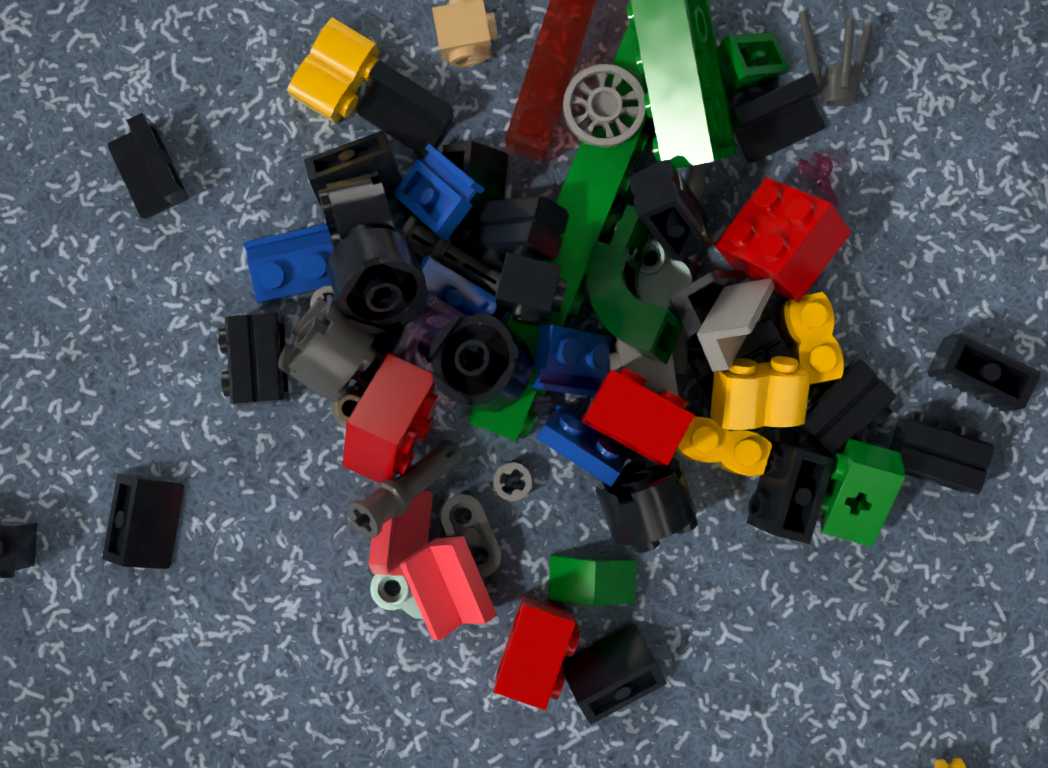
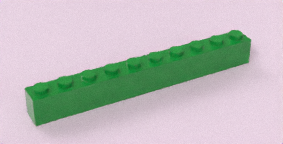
[467,23,649,442]

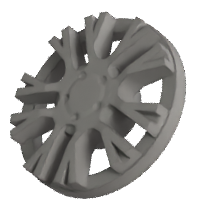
[563,64,646,148]

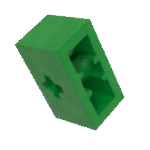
[819,438,906,547]

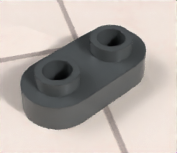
[441,494,502,578]

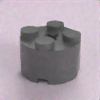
[278,295,377,402]

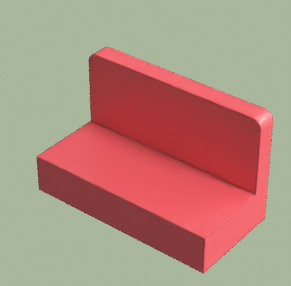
[368,491,433,577]
[401,536,497,640]

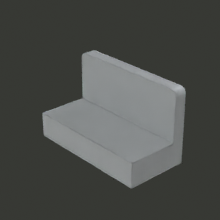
[697,278,775,372]

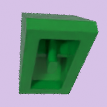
[718,33,790,97]
[548,555,637,606]

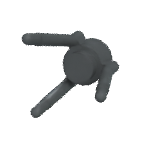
[799,11,872,106]

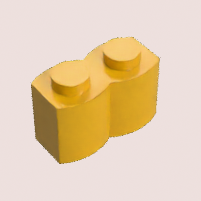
[287,17,381,124]
[779,292,844,385]
[710,356,811,430]
[675,417,772,476]

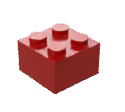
[714,177,851,303]
[342,353,439,483]
[580,367,695,465]
[493,594,581,711]

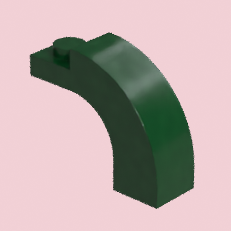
[587,205,683,365]

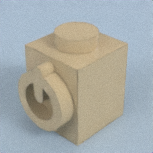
[432,0,498,68]

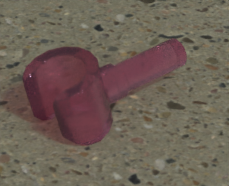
[798,152,841,210]

